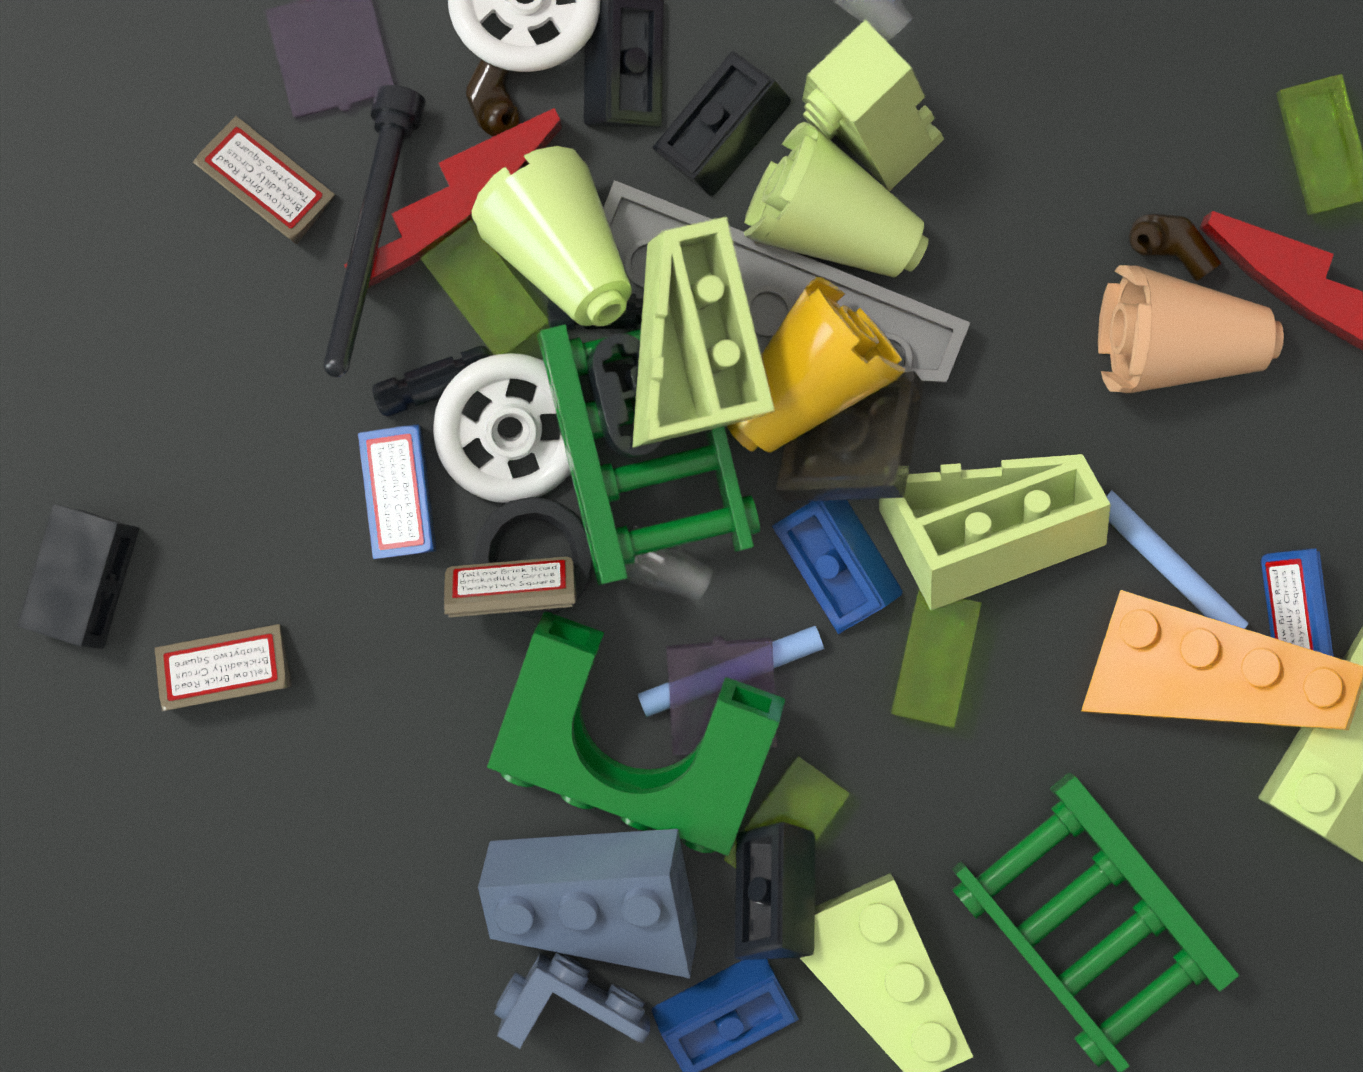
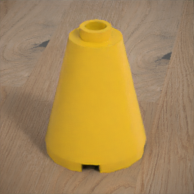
[727,276,905,453]

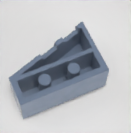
[478,829,698,978]

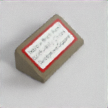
[193,116,336,245]
[444,556,577,617]
[155,624,292,711]

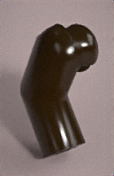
[465,59,520,136]
[1129,214,1221,282]

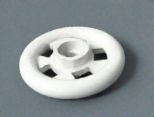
[448,0,600,72]
[433,353,570,503]

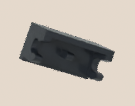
[17,504,140,649]

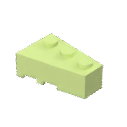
[802,20,944,191]
[632,217,774,448]
[879,454,1111,610]
[800,873,973,1072]

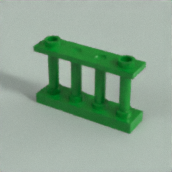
[537,324,760,585]
[952,773,1240,1072]

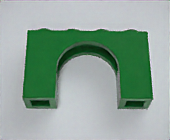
[487,610,786,856]

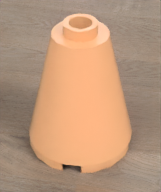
[1098,265,1284,394]

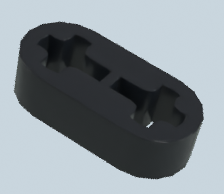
[587,334,662,458]

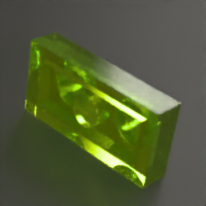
[1276,74,1363,216]
[420,220,548,355]
[891,589,982,728]
[723,755,850,869]

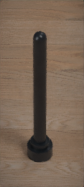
[323,85,426,378]

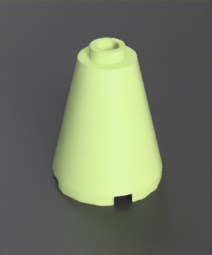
[744,122,929,278]
[472,146,631,326]

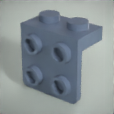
[493,952,650,1049]

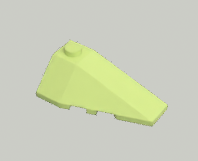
[1258,627,1363,862]

